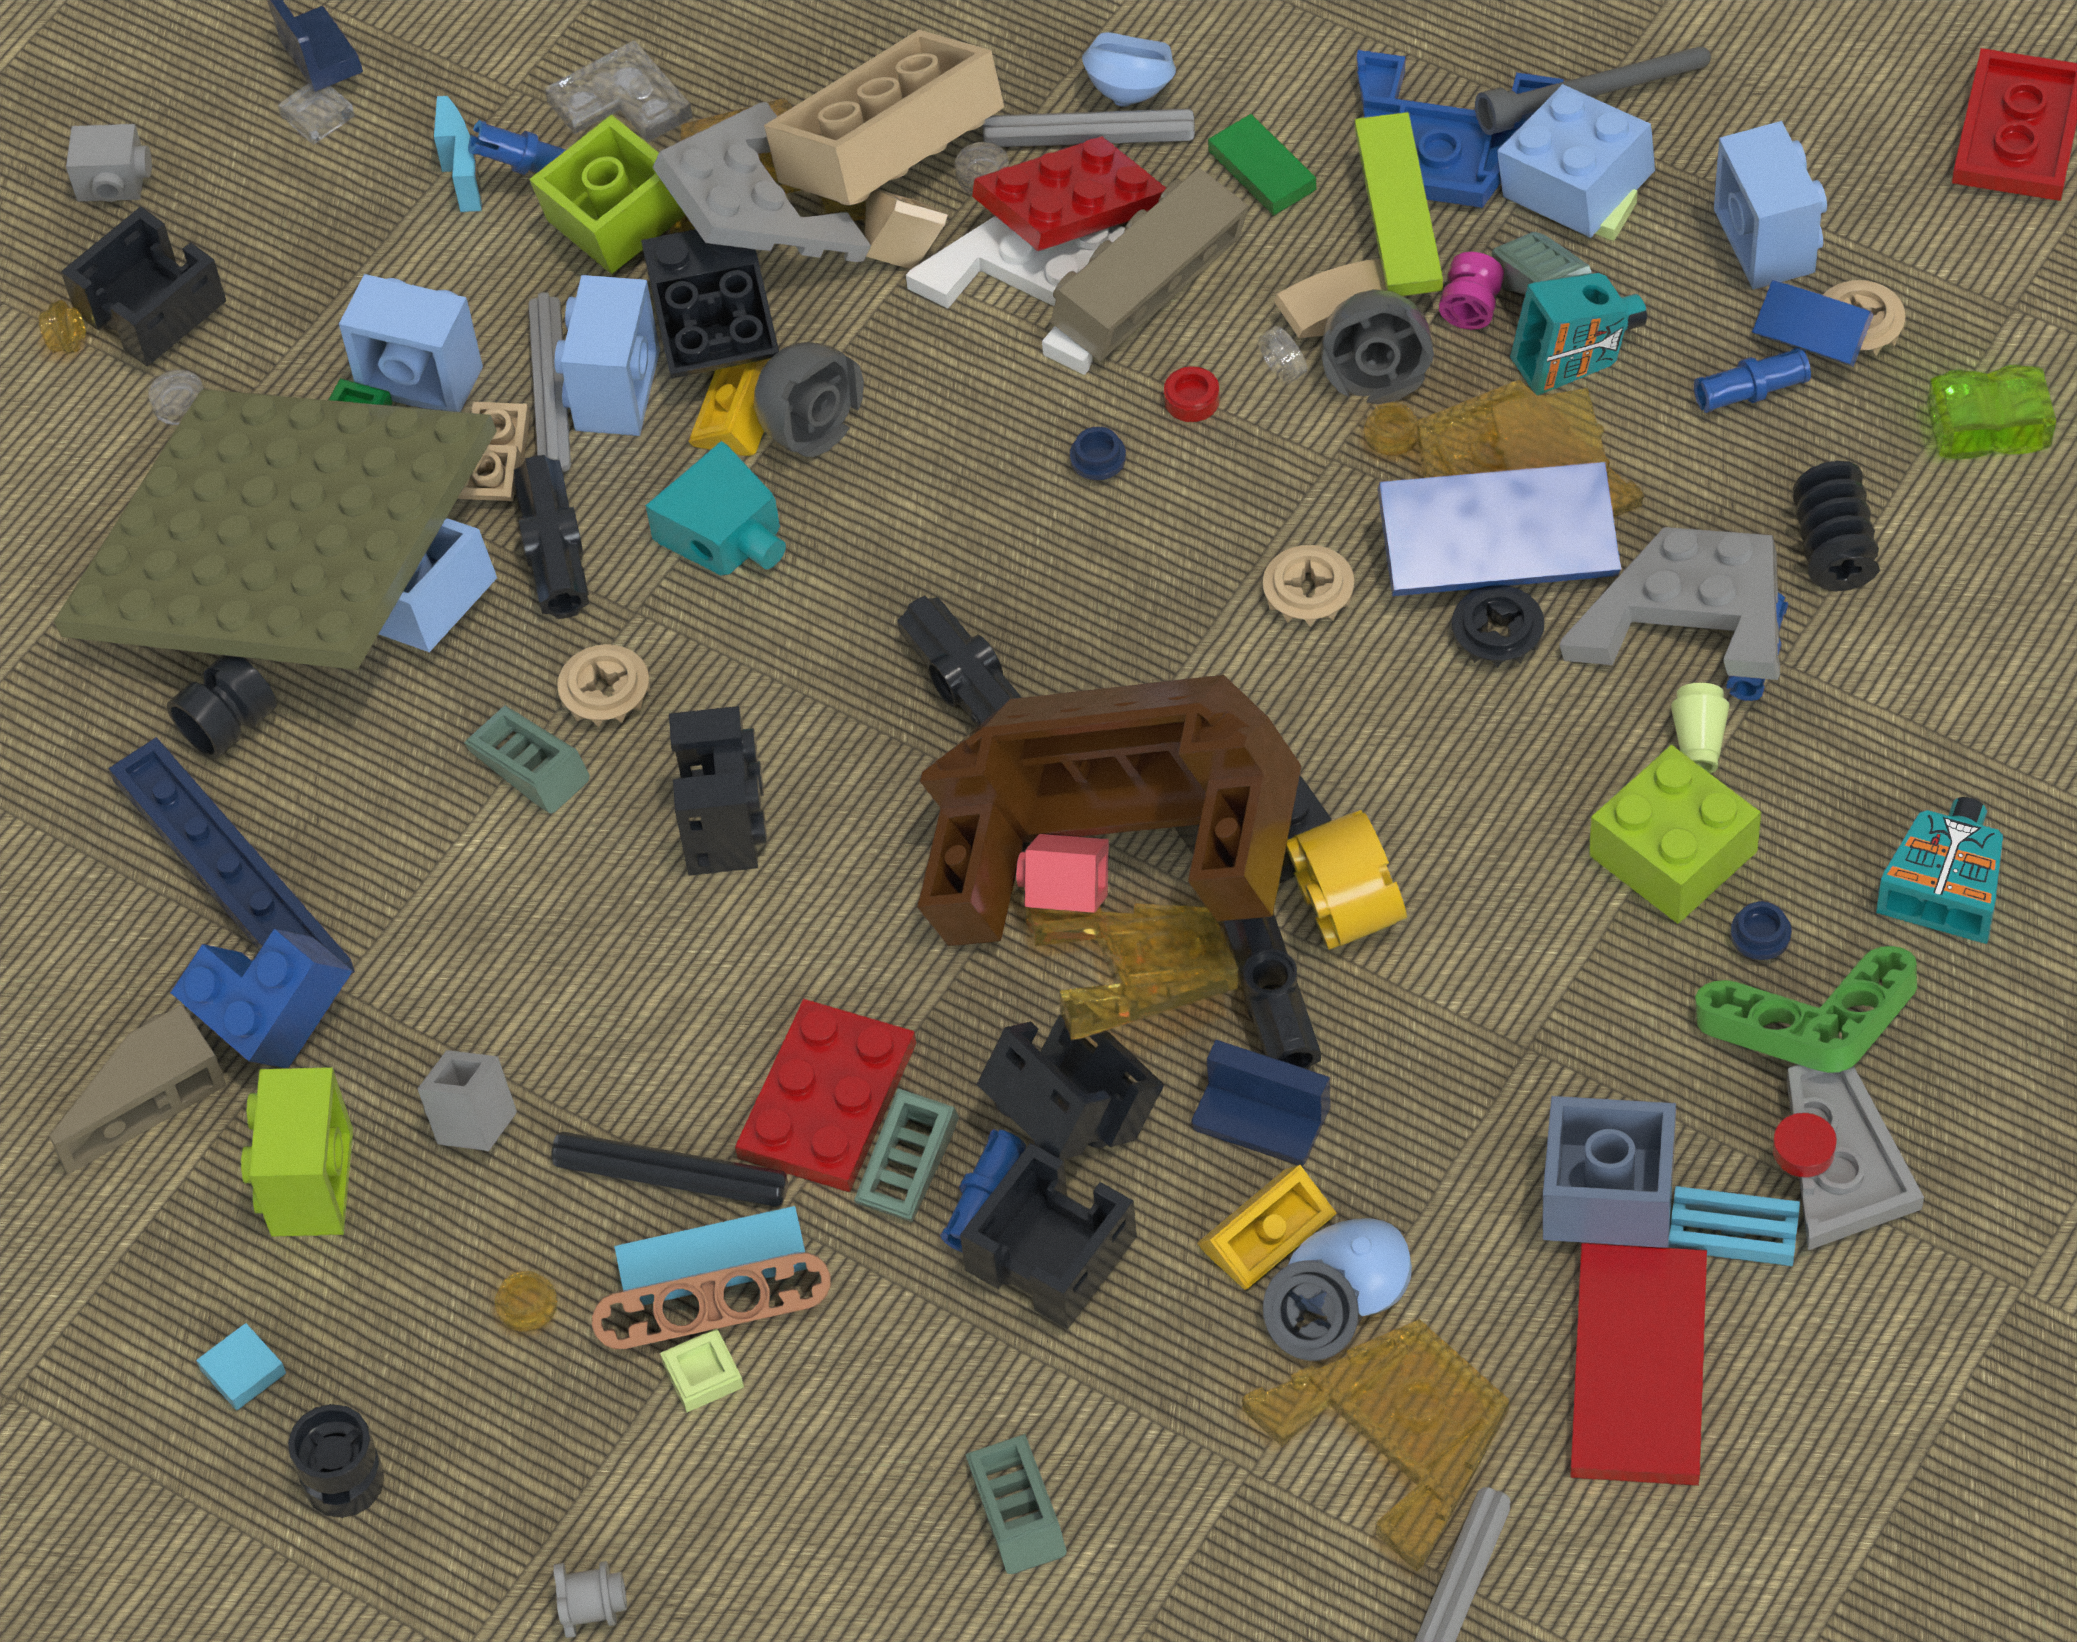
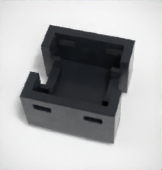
[61,206,227,367]
[669,706,767,876]
[976,1009,1165,1160]
[960,1143,1137,1330]

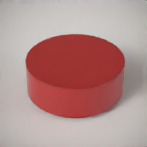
[1164,366,1220,422]
[1773,1113,1837,1177]

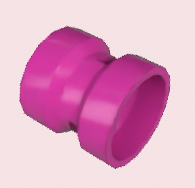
[1439,252,1504,330]

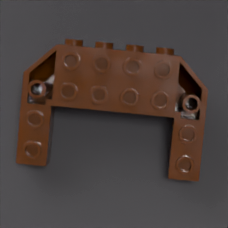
[917,675,1301,946]

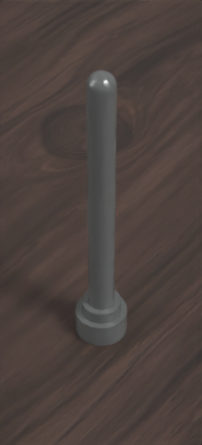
[1475,47,1711,135]

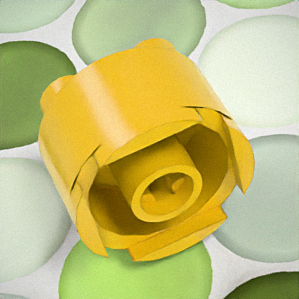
[1286,810,1407,950]

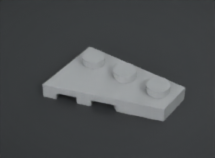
[1787,1065,1924,1250]

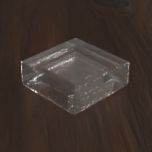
[278,83,355,145]

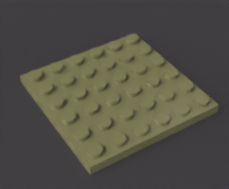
[54,389,497,670]

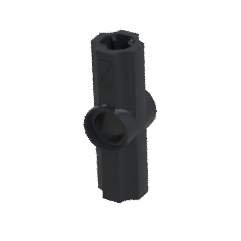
[513,455,589,619]
[897,595,1022,727]
[1221,912,1321,1070]

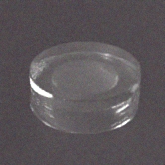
[955,142,1009,194]
[1258,326,1308,383]
[148,370,204,425]

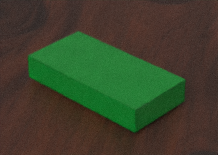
[1208,113,1317,216]

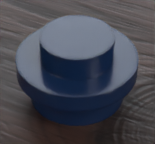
[1070,427,1126,480]
[1731,901,1792,960]

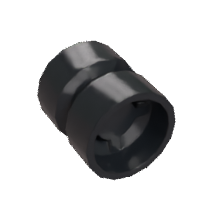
[167,655,277,759]
[288,1404,385,1518]

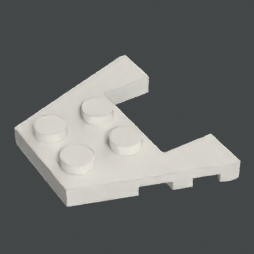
[906,216,1125,375]

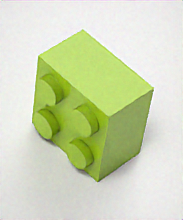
[529,114,686,274]
[1589,745,1761,924]
[241,1067,353,1237]

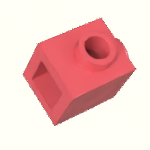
[1016,834,1109,913]

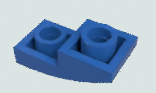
[1752,280,1874,367]

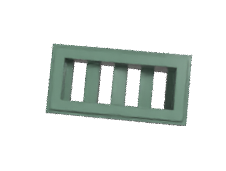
[1491,232,1592,294]
[464,705,590,814]
[854,1088,959,1222]
[965,1434,1067,1574]

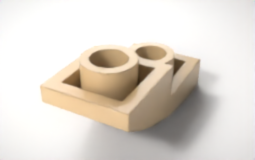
[1274,258,1404,338]
[458,402,531,501]

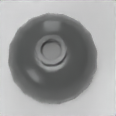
[1321,289,1434,404]
[754,342,864,457]

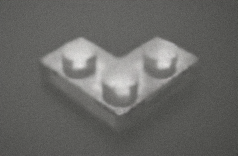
[545,40,693,142]

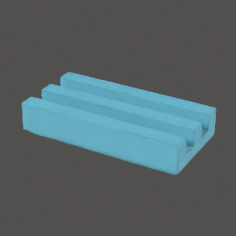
[1668,1186,1800,1266]

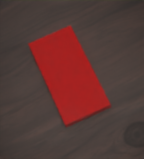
[1570,1243,1707,1486]

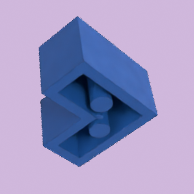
[170,929,353,1069]

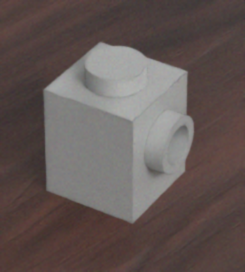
[66,124,152,202]
[418,1050,517,1151]

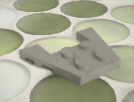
[653,102,871,262]
[1559,527,1780,680]

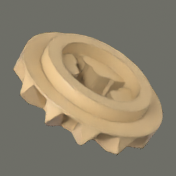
[1823,280,1906,356]
[1263,545,1354,627]
[557,644,650,727]

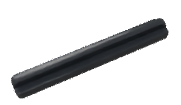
[551,1131,788,1207]

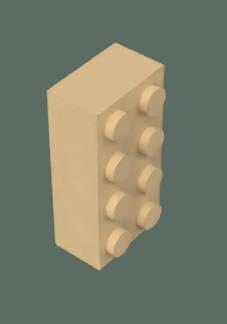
[764,30,1004,205]

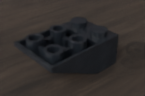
[641,229,779,379]

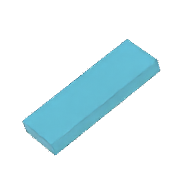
[614,1206,807,1305]

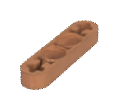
[592,1252,831,1349]

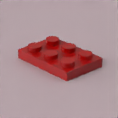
[1952,48,2077,201]
[972,136,1166,252]
[735,999,917,1192]

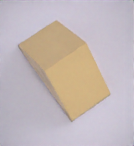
[865,189,948,269]

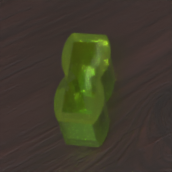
[1927,364,2056,459]

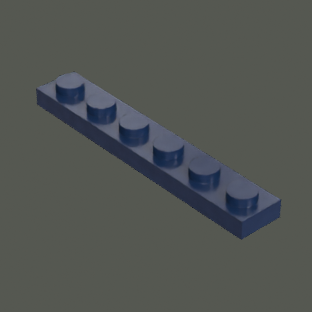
[108,737,355,974]

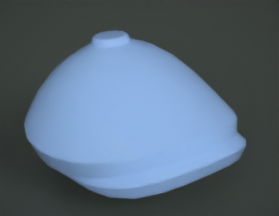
[1082,32,1176,107]
[1289,1218,1412,1316]

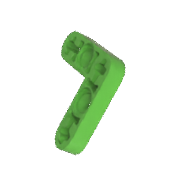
[1695,946,1917,1073]

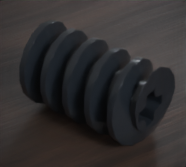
[1792,460,1880,592]

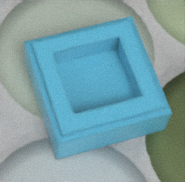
[196,1323,286,1411]

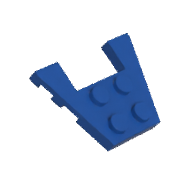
[1357,50,1564,208]

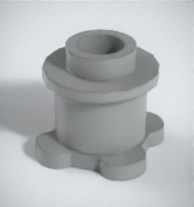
[553,1561,627,1638]

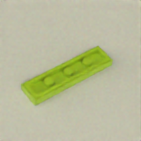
[1355,112,1443,296]

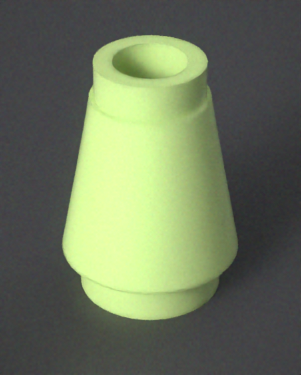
[1671,683,1730,773]

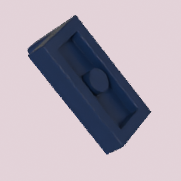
[267,0,363,92]
[1192,1040,1331,1166]

